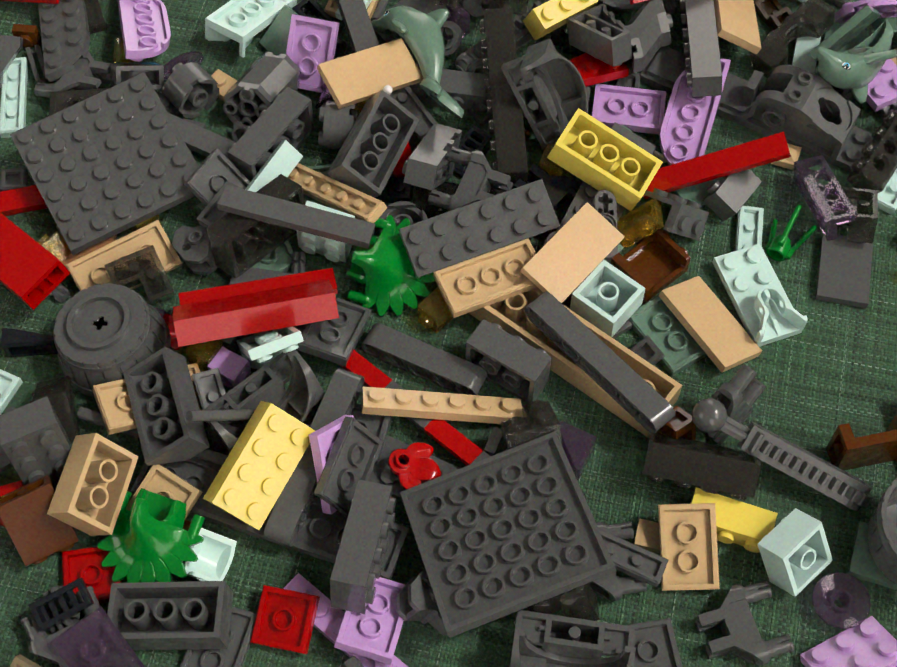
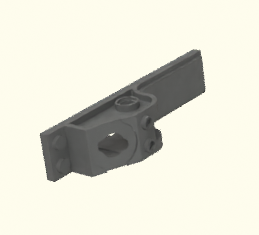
[640,46,877,175]

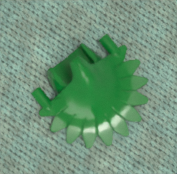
[346,215,435,316]
[97,488,205,583]

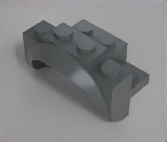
[501,39,588,150]
[204,350,325,453]
[510,610,636,667]

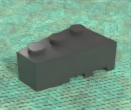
[402,123,462,190]

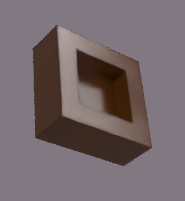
[12,24,42,48]

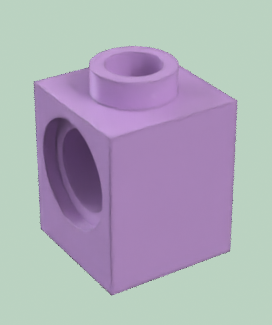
[207,346,252,389]

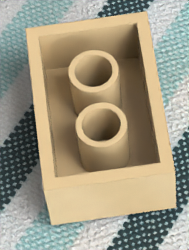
[47,433,139,536]

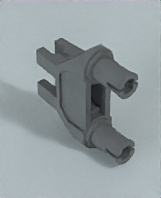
[34,51,111,104]
[428,146,513,212]
[702,364,767,445]
[572,521,647,601]
[694,580,794,665]
[21,586,109,667]

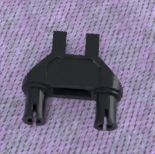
[513,164,580,237]

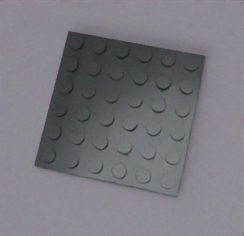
[10,72,199,255]
[400,431,617,638]

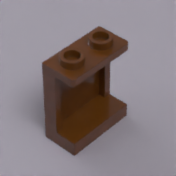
[610,226,691,304]
[826,414,897,471]
[0,475,79,566]

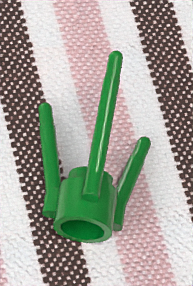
[765,205,817,261]

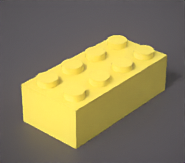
[547,108,663,211]
[203,401,315,530]

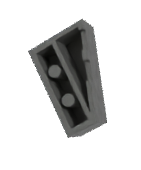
[567,3,632,67]

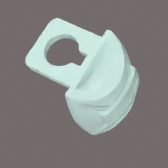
[184,528,237,581]

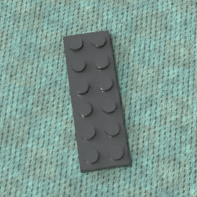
[398,179,560,279]

